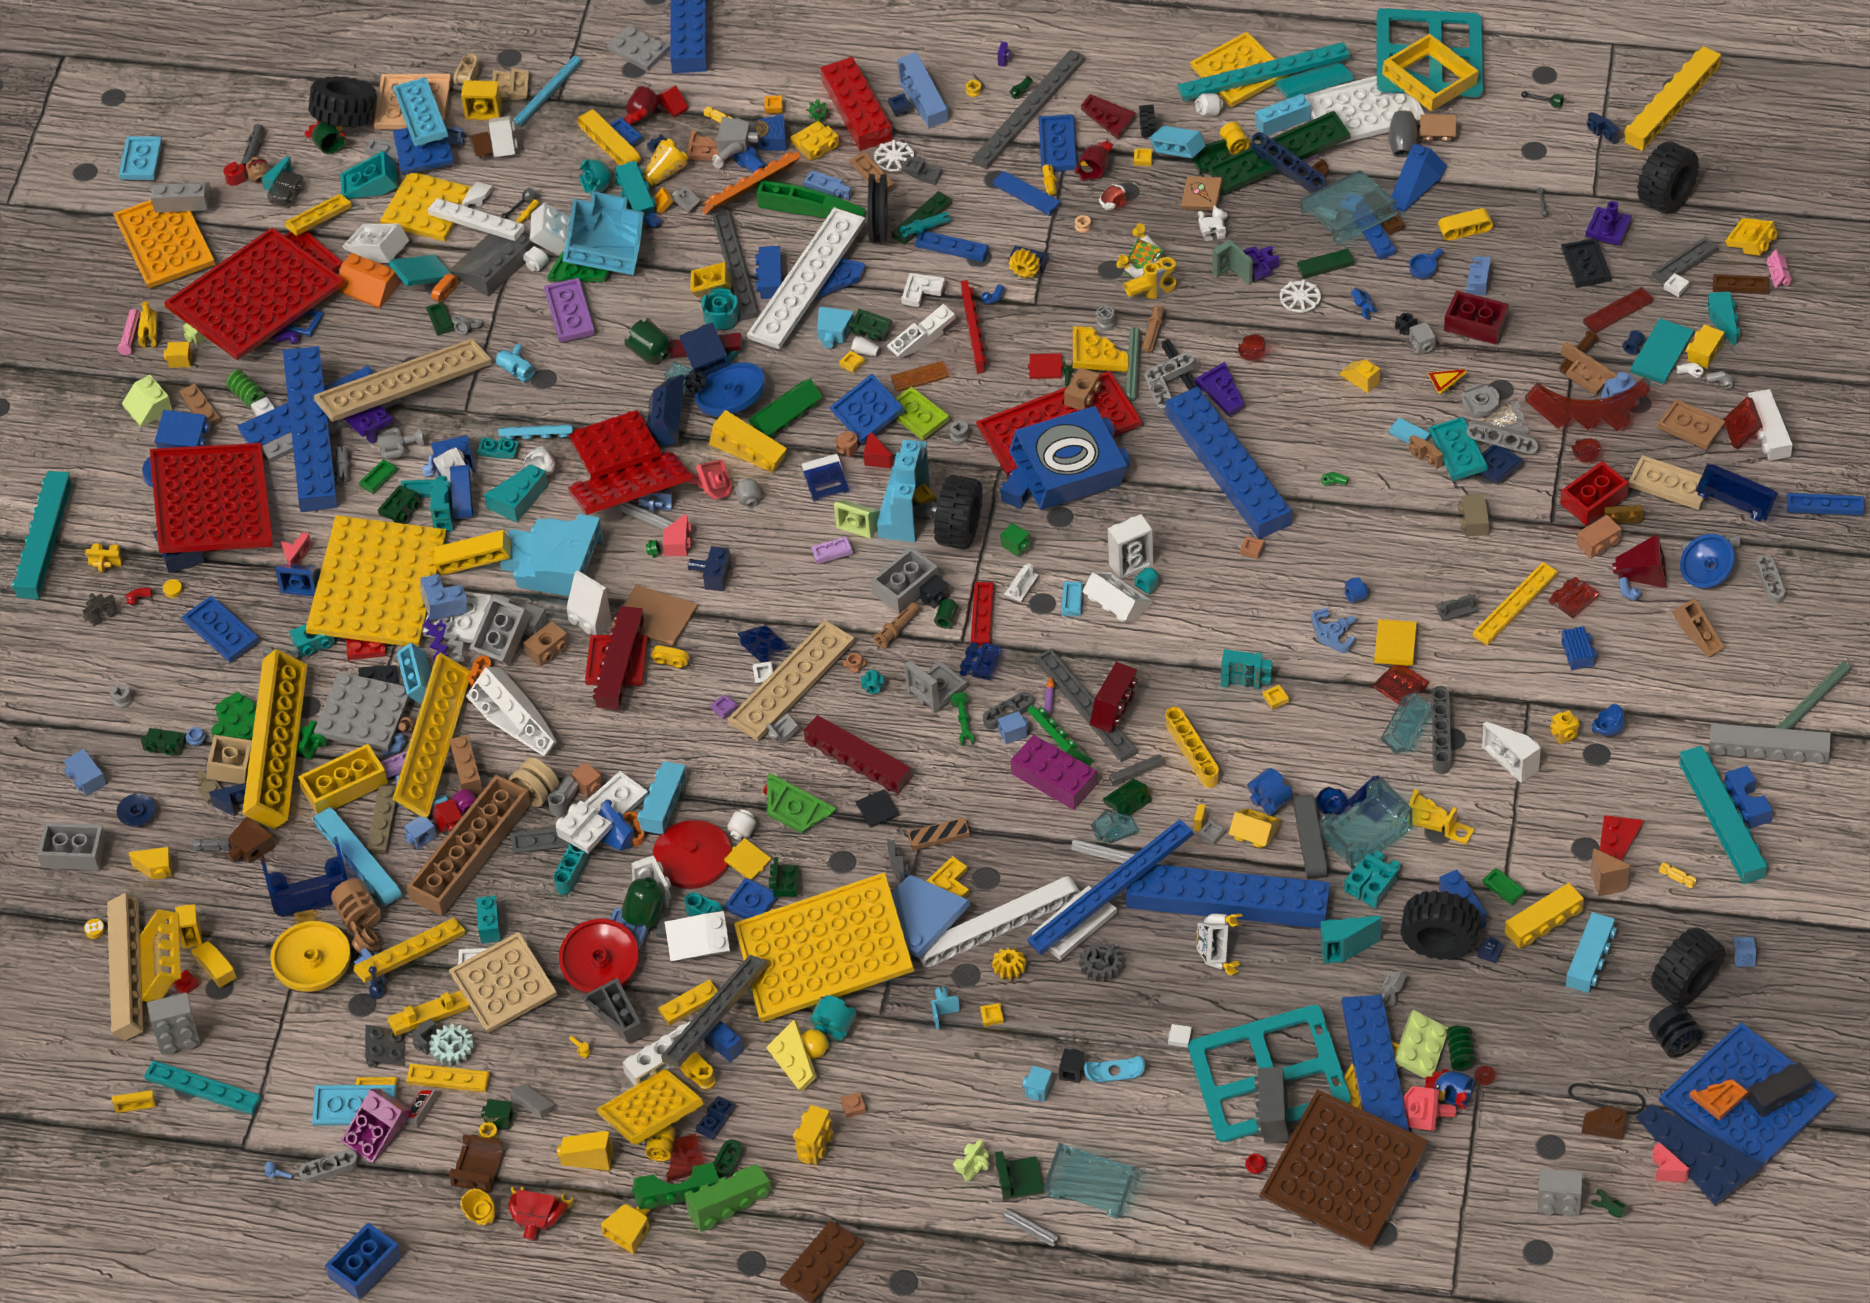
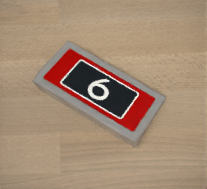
[405,1088,438,1128]

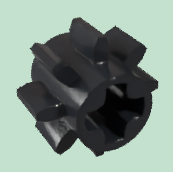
[1395,313,1417,335]
[684,370,707,393]

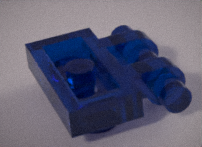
[960,642,1002,681]

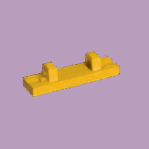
[387,991,469,1036]

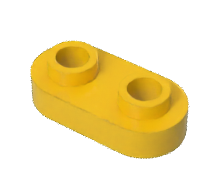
[651,645,690,668]

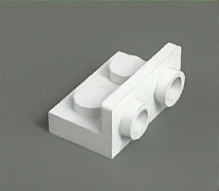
[433,448,474,486]

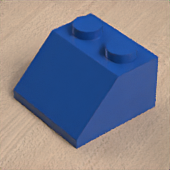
[275,564,321,597]

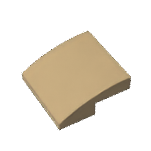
[492,68,529,101]

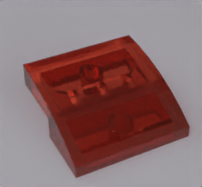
[1373,665,1429,707]

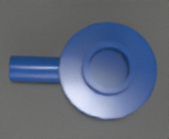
[1409,248,1443,279]

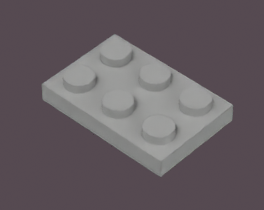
[607,25,669,72]

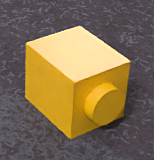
[164,342,193,368]

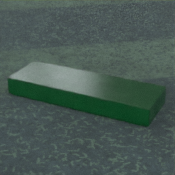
[1297,248,1354,279]

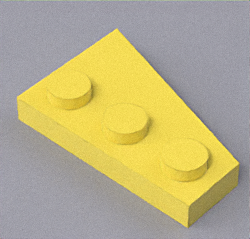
[766,1019,816,1091]

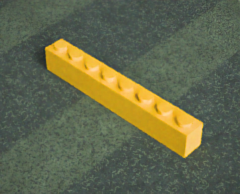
[1624,46,1721,151]

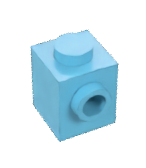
[1023,1066,1053,1102]

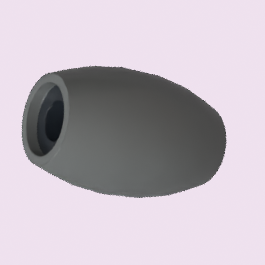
[1389,110,1418,158]

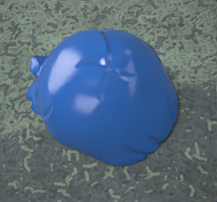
[1592,704,1625,736]

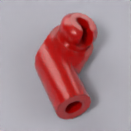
[125,587,152,605]

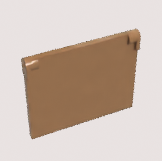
[611,585,698,647]

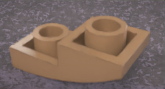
[1408,435,1443,469]

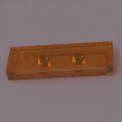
[890,361,949,393]

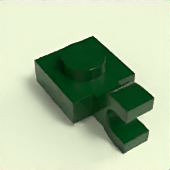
[1590,1189,1632,1218]

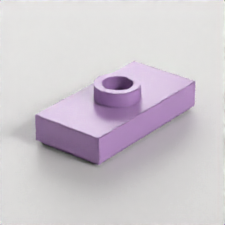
[811,536,853,564]
[380,751,407,778]

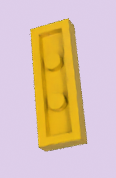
[658,979,718,1026]

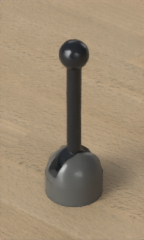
[501,187,538,219]

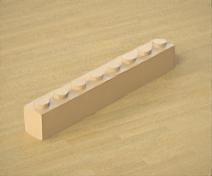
[107,892,143,1041]

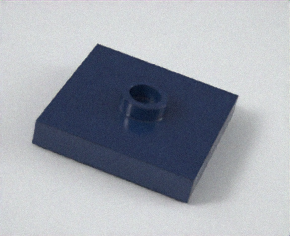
[1479,445,1524,485]

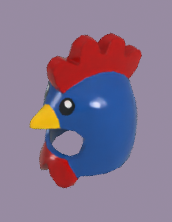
[1424,1069,1474,1110]

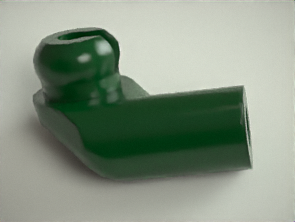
[1010,76,1033,99]

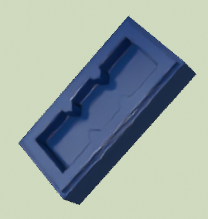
[609,117,643,147]

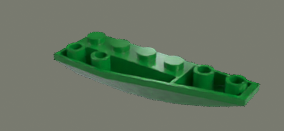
[756,180,866,219]

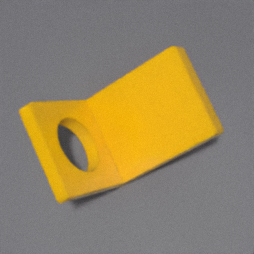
[1443,807,1474,845]

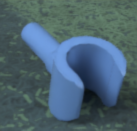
[265,1162,293,1179]

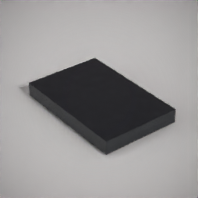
[1561,238,1612,288]

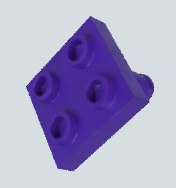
[1585,201,1632,246]
[343,405,393,443]

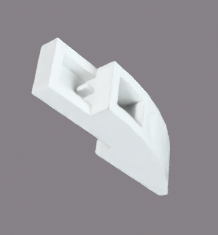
[887,304,956,358]

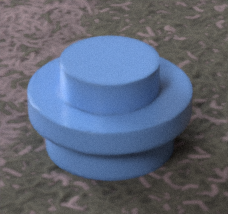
[186,727,205,746]

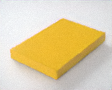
[1374,619,1417,666]

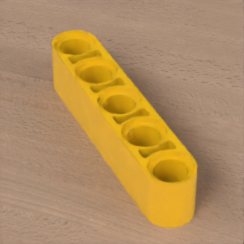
[577,109,641,166]
[1166,707,1219,788]

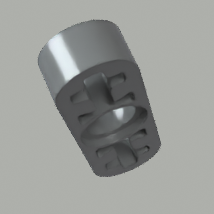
[983,692,1033,729]

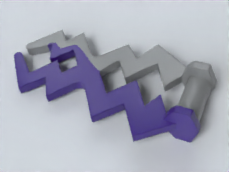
[422,617,464,664]

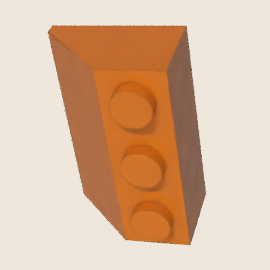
[337,252,399,309]

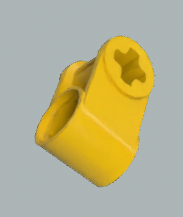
[680,1052,716,1090]

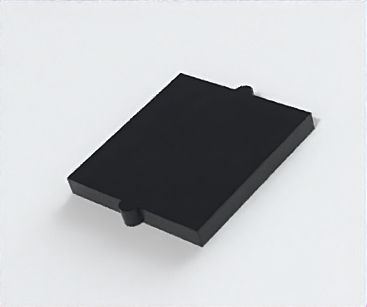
[855,789,899,828]

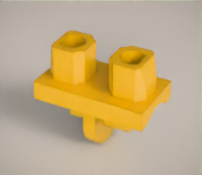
[85,543,123,573]

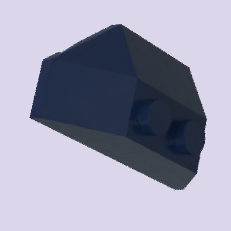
[647,374,684,448]

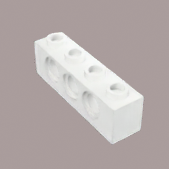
[622,1021,705,1086]

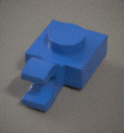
[1351,288,1377,320]

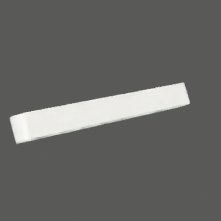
[919,876,1081,968]

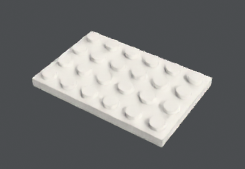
[1304,76,1424,145]

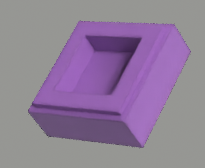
[711,694,738,719]

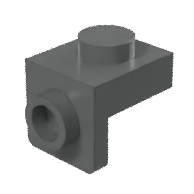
[412,1019,437,1055]

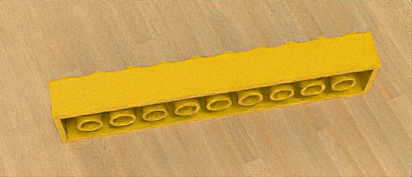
[242,649,307,830]

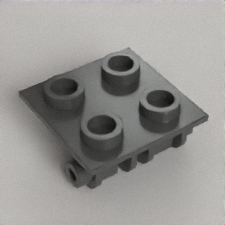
[365,1024,404,1067]

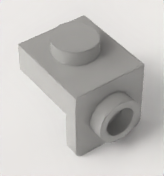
[766,713,801,743]

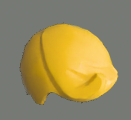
[461,1188,495,1226]

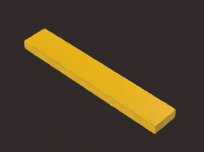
[1473,562,1558,645]

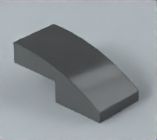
[902,156,942,185]

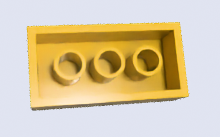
[298,744,388,814]

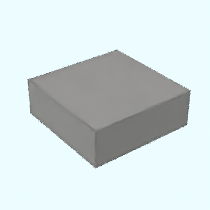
[1198,820,1226,846]

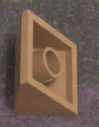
[1591,848,1630,897]

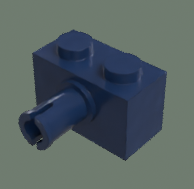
[688,546,731,592]

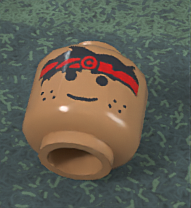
[246,157,270,184]

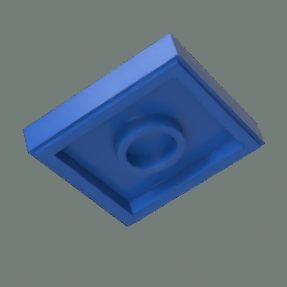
[724,878,779,919]

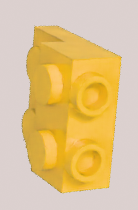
[790,121,839,161]
[1725,218,1778,256]

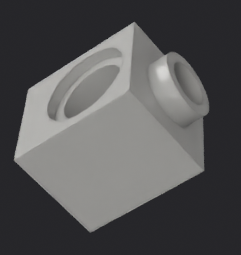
[1409,322,1436,355]

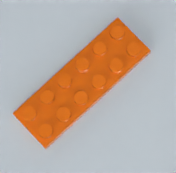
[702,151,801,215]

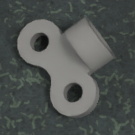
[452,315,482,334]

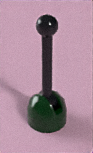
[1521,91,1564,109]

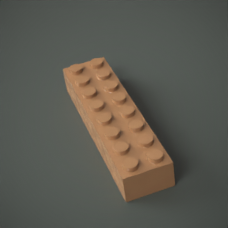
[407,775,531,916]

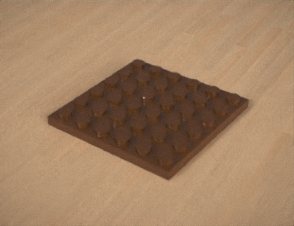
[1259,1089,1429,1250]

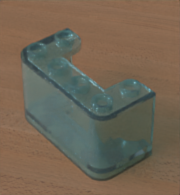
[1320,777,1413,870]

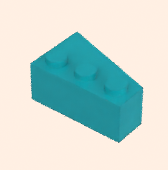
[615,161,656,216]
[484,464,549,522]

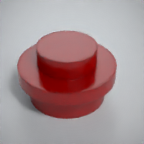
[1245,1153,1266,1174]

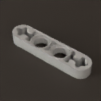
[1467,420,1538,454]

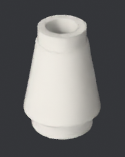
[851,336,879,357]

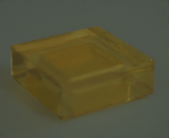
[294,909,316,925]

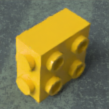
[793,1104,834,1165]

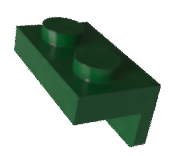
[848,309,893,342]

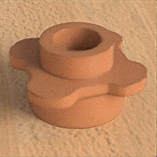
[843,653,866,673]

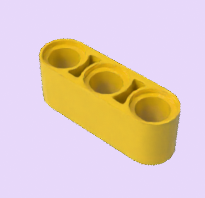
[1438,208,1493,241]

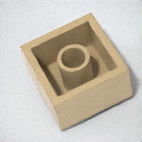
[206,735,252,784]

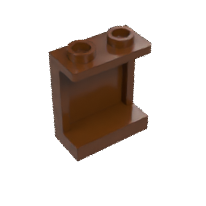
[449,1134,505,1193]

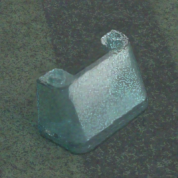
[1043,1142,1142,1219]

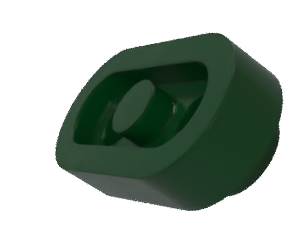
[713,1139,743,1178]

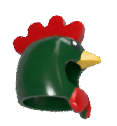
[304,121,348,154]

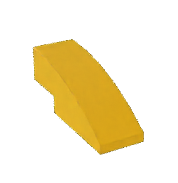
[191,941,236,988]

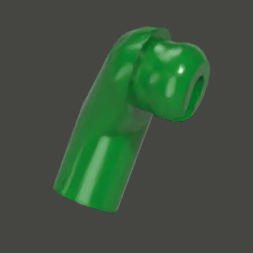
[1321,472,1349,486]

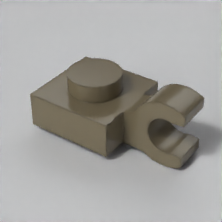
[195,770,222,805]

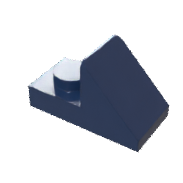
[209,783,246,816]

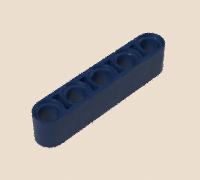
[1249,132,1326,195]

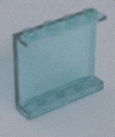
[1300,170,1397,244]

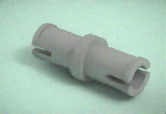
[335,446,350,483]

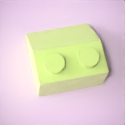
[122,375,172,427]
[834,500,879,539]

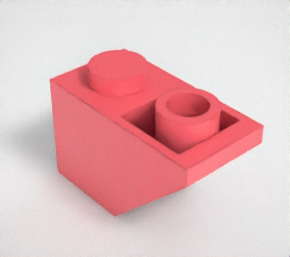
[663,515,692,556]

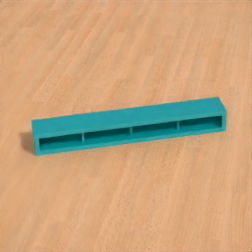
[12,471,72,599]
[1679,745,1768,884]

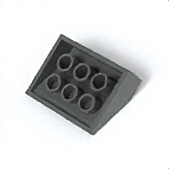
[449,233,534,297]

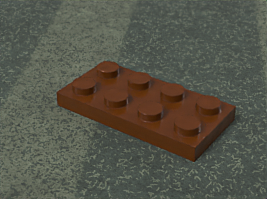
[779,1221,864,1303]

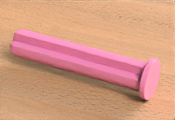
[117,308,140,355]

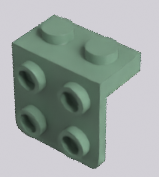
[1212,239,1253,285]

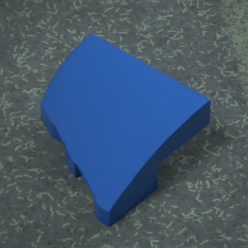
[598,799,634,851]

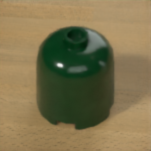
[624,318,671,364]
[621,877,665,928]

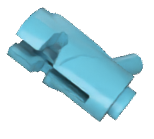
[496,344,535,383]

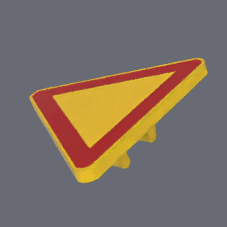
[1428,369,1467,394]

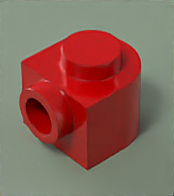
[223,161,246,186]

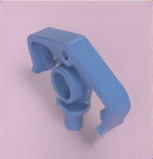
[1311,608,1356,653]

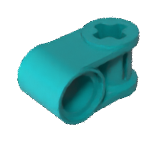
[684,892,723,917]

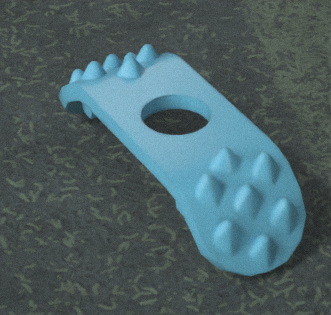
[1084,1056,1145,1082]

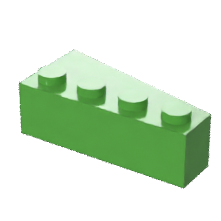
[685,1164,772,1232]

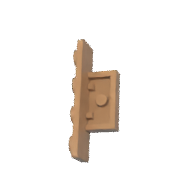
[1560,342,1617,395]

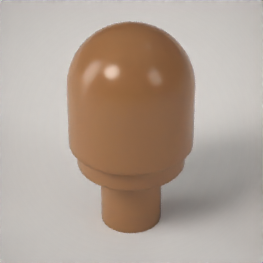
[398,716,416,733]

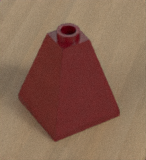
[1612,535,1667,588]

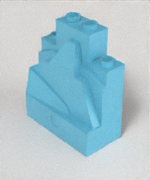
[563,191,644,275]
[877,439,930,542]
[500,514,604,596]

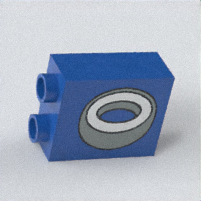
[1009,406,1130,510]

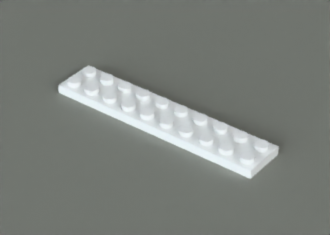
[747,208,866,349]

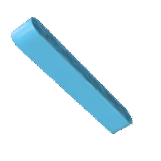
[313,807,402,907]

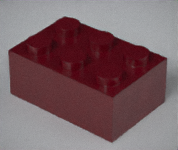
[1444,290,1509,345]
[1089,661,1138,733]

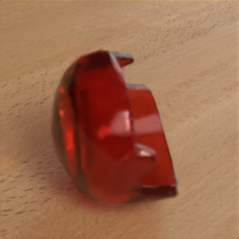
[1238,334,1266,361]
[1571,438,1601,463]

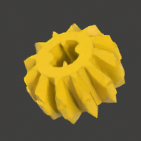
[1009,248,1040,279]
[992,946,1026,981]

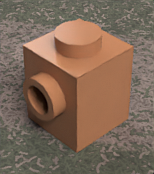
[571,762,603,798]

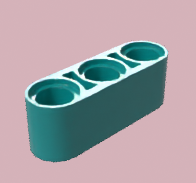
[553,844,589,895]

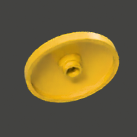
[270,921,351,992]

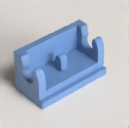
[1466,256,1491,296]

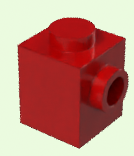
[432,799,462,833]

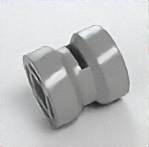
[1096,306,1115,331]

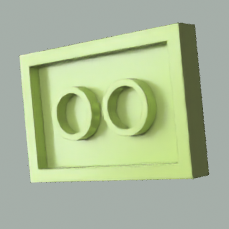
[1395,1010,1448,1078]

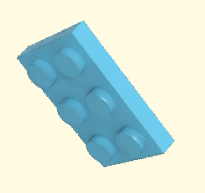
[119,136,162,180]

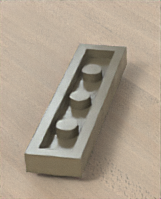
[366,786,397,854]

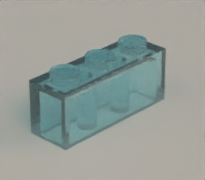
[1380,692,1431,754]

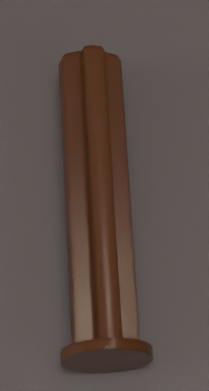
[1559,330,1599,374]

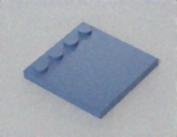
[892,874,970,958]

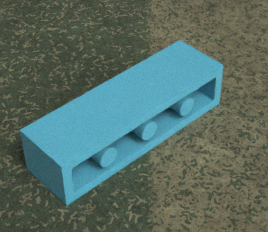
[638,761,687,834]
[1566,912,1617,993]

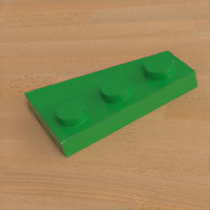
[547,251,611,282]

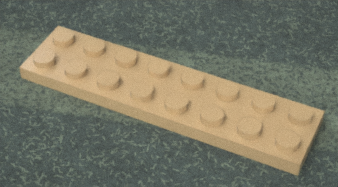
[728,620,855,741]

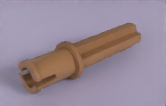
[1142,305,1165,353]

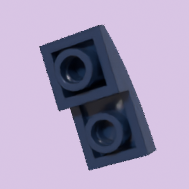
[1587,112,1620,145]
[696,1096,736,1140]

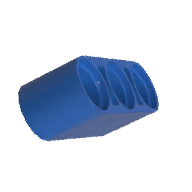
[450,465,473,519]

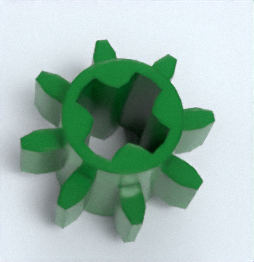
[806,99,829,121]

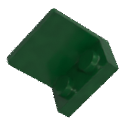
[995,1151,1044,1200]

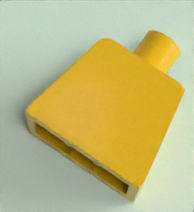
[601,1204,650,1254]

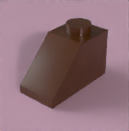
[469,131,493,159]
[1581,1106,1627,1140]

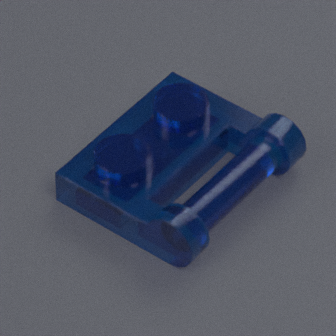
[803,461,849,502]

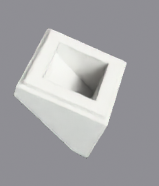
[753,661,773,683]

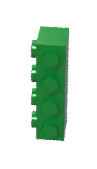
[748,378,822,438]

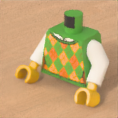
[1116,223,1170,278]

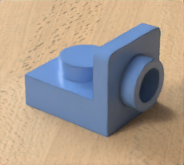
[1733,937,1756,967]

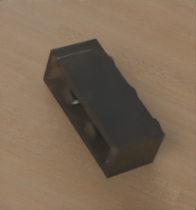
[1747,1062,1815,1118]

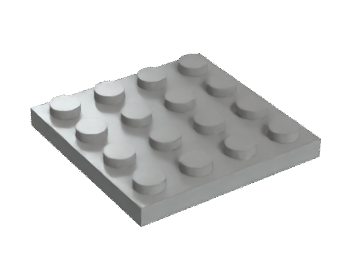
[314,672,410,752]

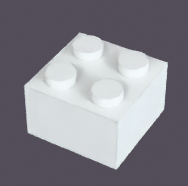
[530,203,570,256]

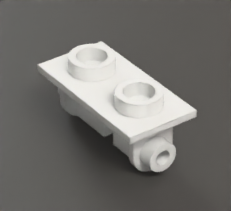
[1004,564,1039,602]

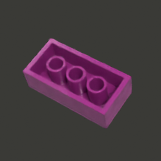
[1010,735,1097,810]

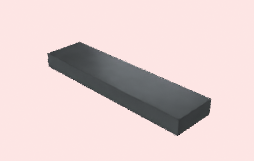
[1652,237,1718,286]

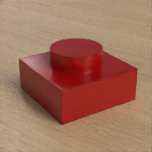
[172,969,200,994]

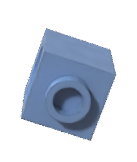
[404,816,437,849]

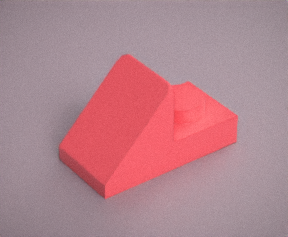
[281,532,312,565]
[1652,1142,1689,1182]

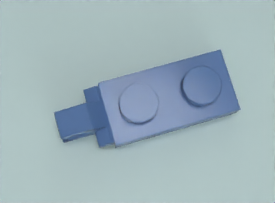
[803,170,852,200]

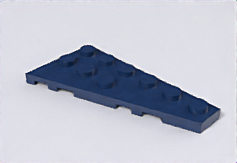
[1636,1104,1764,1207]

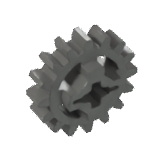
[1079,941,1123,982]

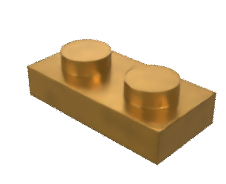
[1604,505,1643,524]

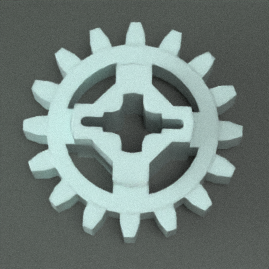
[429,1024,474,1066]

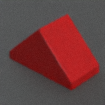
[656,85,688,118]
[863,432,893,469]

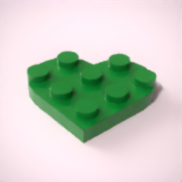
[211,692,257,741]

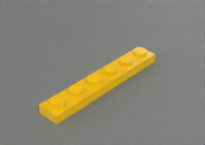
[354,918,465,983]

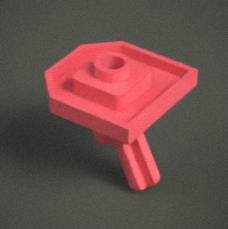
[688,459,732,500]
[1403,1086,1457,1131]

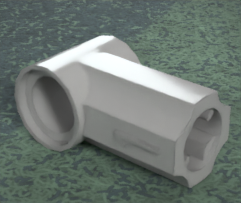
[548,777,579,817]

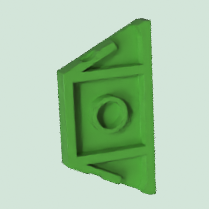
[767,773,836,834]

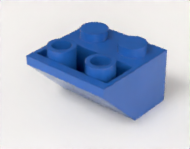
[431,434,476,476]

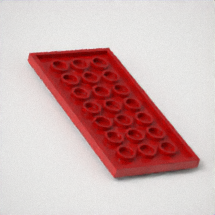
[976,371,1142,477]

